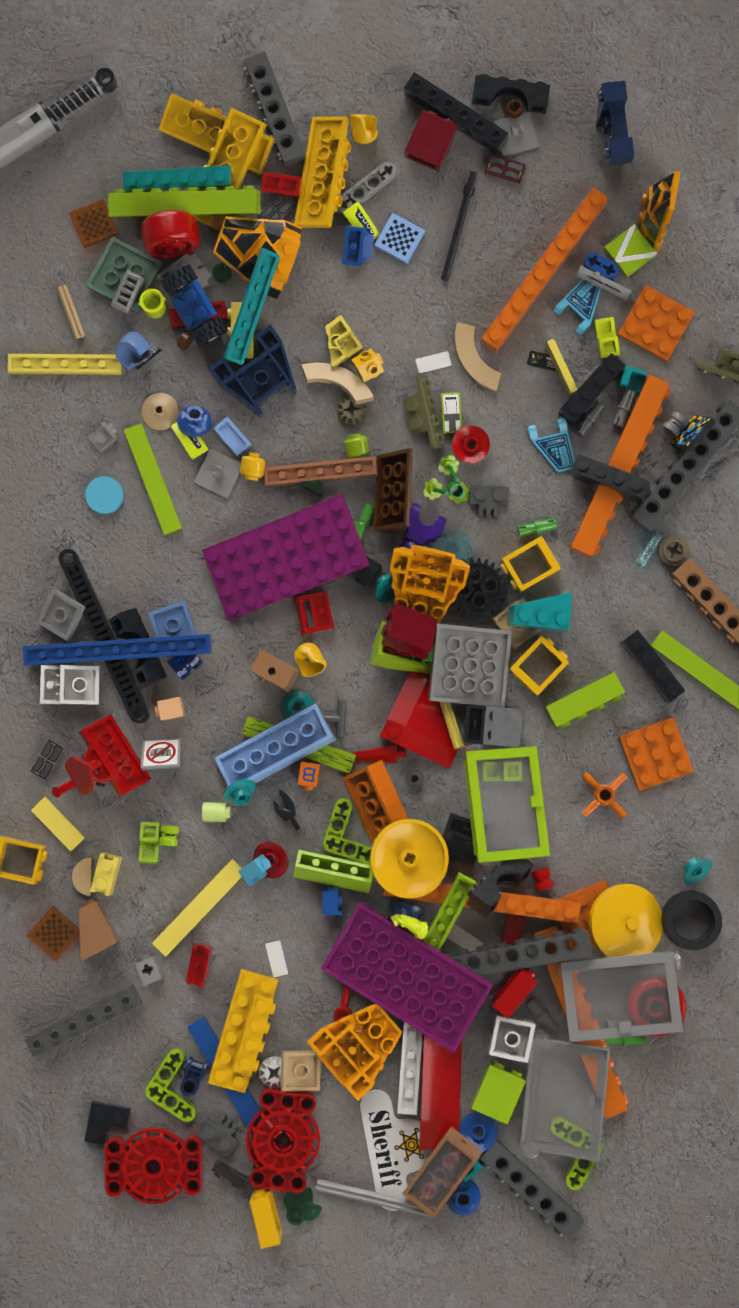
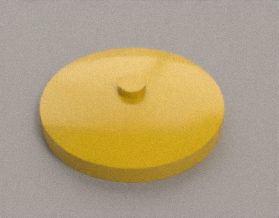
[370,819,449,898]
[589,884,663,957]

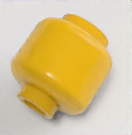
[239,452,266,481]

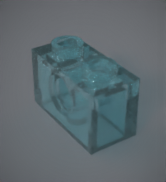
[430,532,474,561]

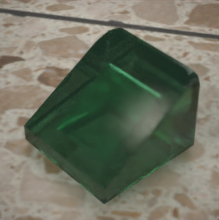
[302,480,323,498]

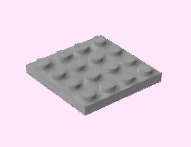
[428,623,512,707]

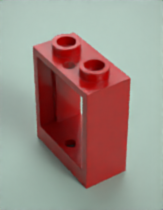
[490,968,538,1019]

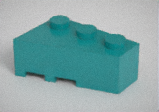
[507,592,572,632]

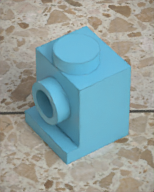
[238,854,272,887]

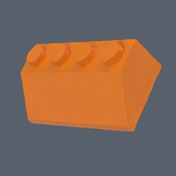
[343,760,409,844]

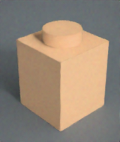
[155,697,185,721]

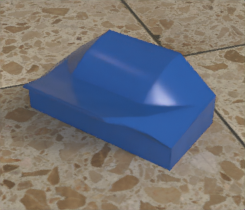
[342,225,374,266]

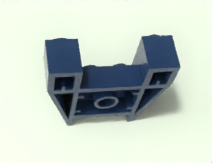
[596,80,634,167]
[208,324,297,418]

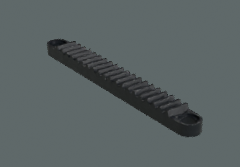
[58,549,150,724]

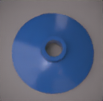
[459,1112,498,1152]

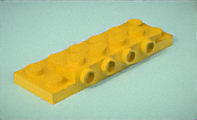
[158,93,275,175]
[194,108,267,231]
[294,116,351,228]
[207,969,278,1093]

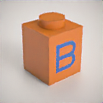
[298,762,321,791]

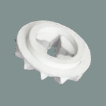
[259,1056,281,1088]

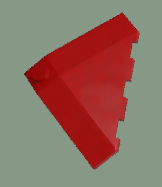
[380,671,458,769]

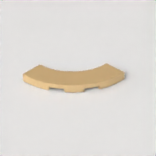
[455,322,501,392]
[301,363,374,405]

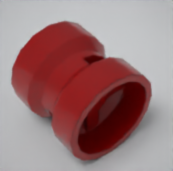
[531,867,554,891]

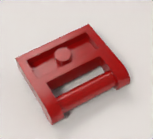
[294,591,335,635]

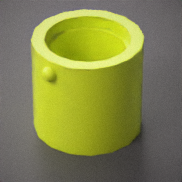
[139,289,167,319]

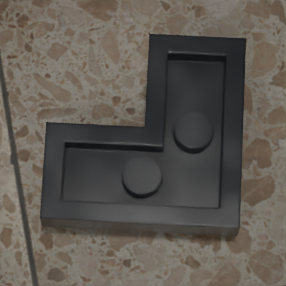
[84,1101,131,1145]

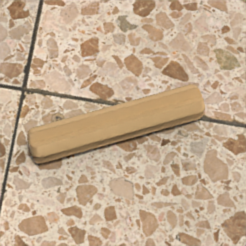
[57,285,85,339]

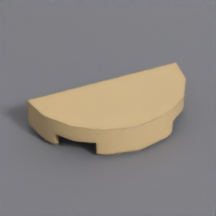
[72,857,93,896]

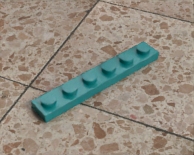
[123,166,232,192]
[223,248,281,365]

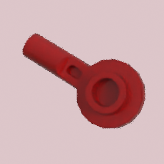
[333,986,352,1022]

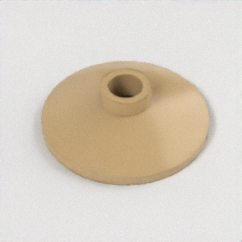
[141,393,179,431]

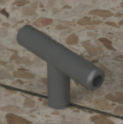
[323,700,346,739]

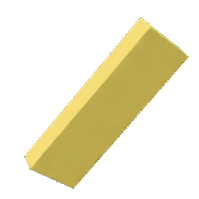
[545,339,577,396]
[31,797,85,852]

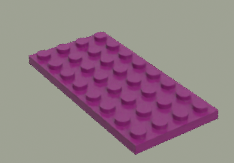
[202,494,370,621]
[321,901,494,1053]

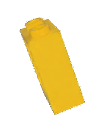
[500,536,561,593]
[509,636,569,696]
[0,836,48,885]
[250,1188,283,1249]

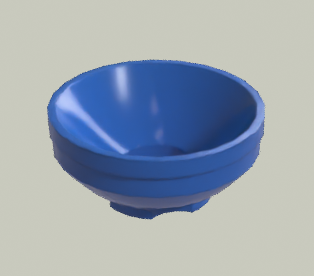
[177,405,212,437]
[446,1179,481,1215]

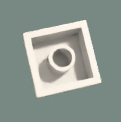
[488,1013,536,1063]

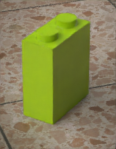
[471,1061,526,1125]

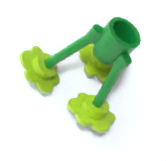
[423,455,470,504]

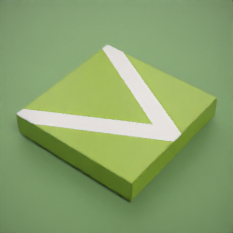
[604,224,657,278]

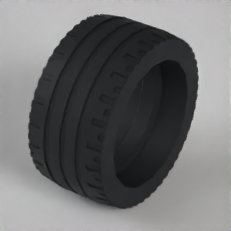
[661,890,722,950]

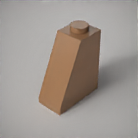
[79,899,120,961]

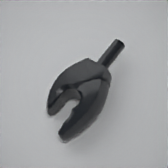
[273,790,300,830]

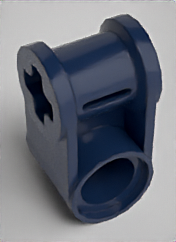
[180,1056,209,1097]

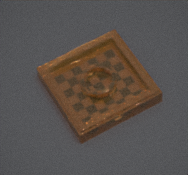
[69,199,119,249]
[27,906,80,961]

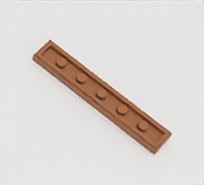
[264,456,378,487]

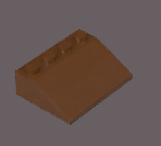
[373,448,413,534]

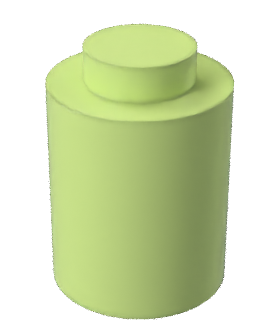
[202,802,231,822]

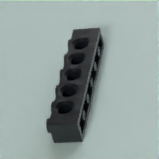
[404,72,509,156]

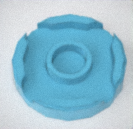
[85,476,124,515]

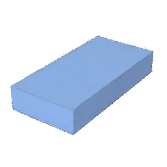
[213,417,252,458]

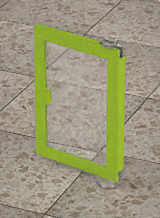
[463,744,550,867]

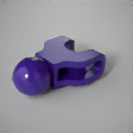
[398,503,447,548]

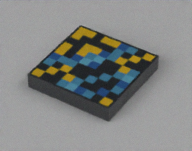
[670,415,716,451]

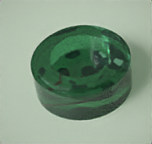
[212,263,232,283]

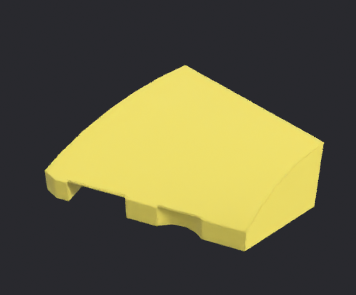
[326,315,364,367]

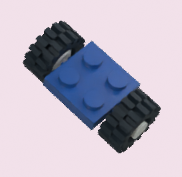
[161,264,228,347]

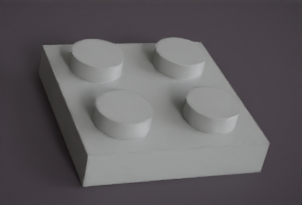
[37,589,86,641]

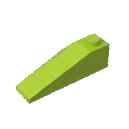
[370,621,432,674]

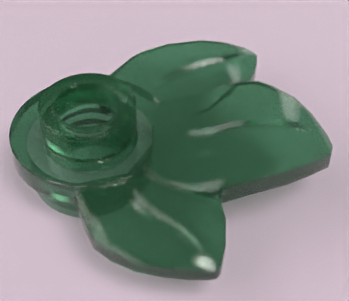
[284,1188,322,1225]

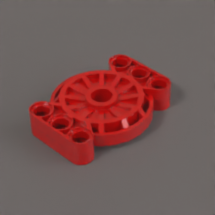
[246,1087,320,1193]
[105,1127,203,1204]

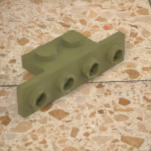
[695,347,739,384]
[403,374,443,450]

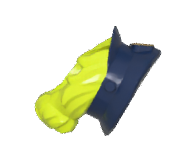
[386,901,428,939]

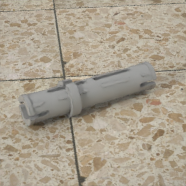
[575,265,631,301]

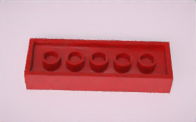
[419,1034,463,1151]

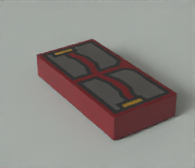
[484,154,526,184]

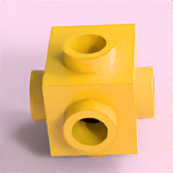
[351,349,384,382]

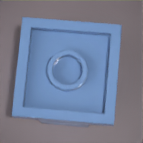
[148,601,197,637]

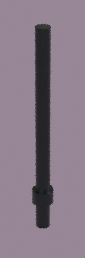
[441,171,478,281]

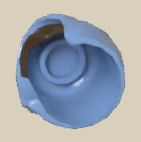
[115,331,152,371]

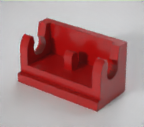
[261,172,302,197]
[186,943,213,988]

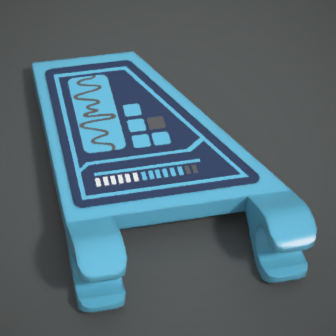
[554,275,601,335]
[527,418,575,473]

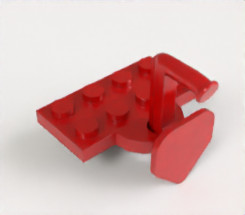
[52,715,151,798]

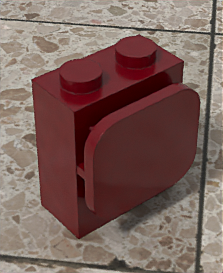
[404,110,458,172]
[381,603,438,660]

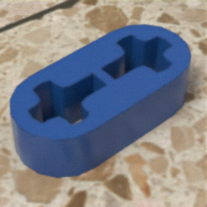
[584,253,618,280]

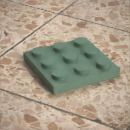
[85,236,163,313]

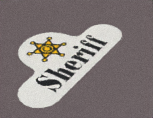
[360,1089,434,1211]

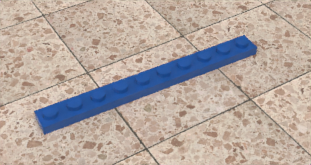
[23,634,212,665]

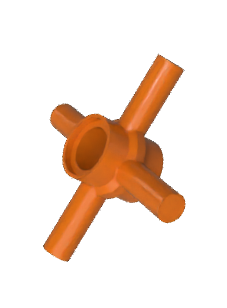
[581,772,628,819]

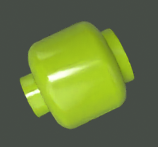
[343,433,370,459]

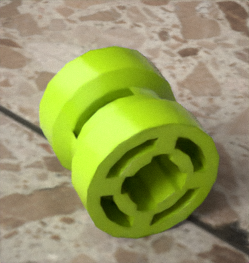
[159,825,180,846]

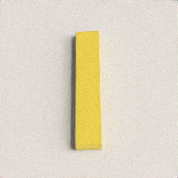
[8,354,122,375]
[152,859,242,957]

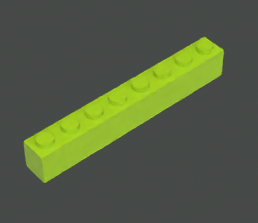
[108,186,261,218]

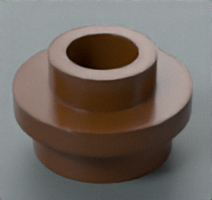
[505,99,524,118]

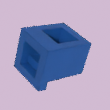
[322,886,342,915]

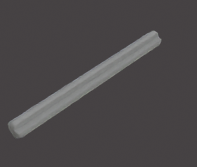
[315,1179,428,1216]

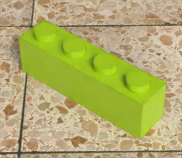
[544,672,625,729]
[293,850,373,893]

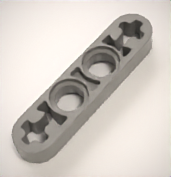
[337,162,396,215]

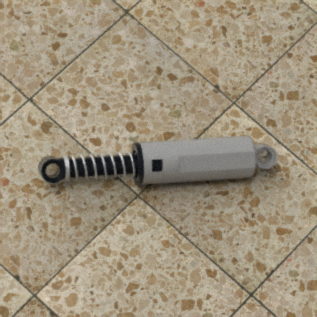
[0,68,117,169]

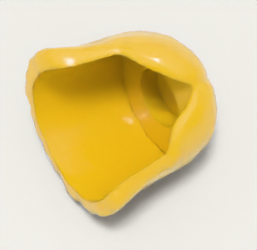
[350,114,378,144]
[294,643,327,677]

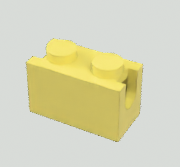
[90,852,122,896]

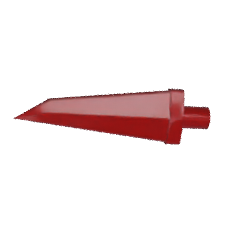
[352,744,407,763]

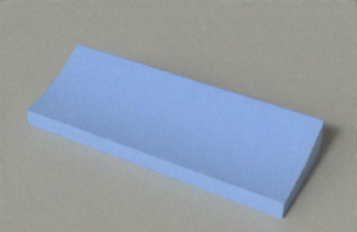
[215,703,336,786]

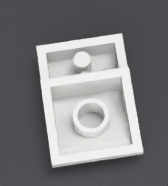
[40,665,100,705]

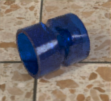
[167,654,203,680]

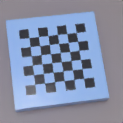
[374,213,425,264]

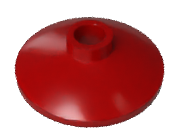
[452,426,490,464]
[253,841,289,879]

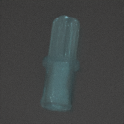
[635,531,664,568]

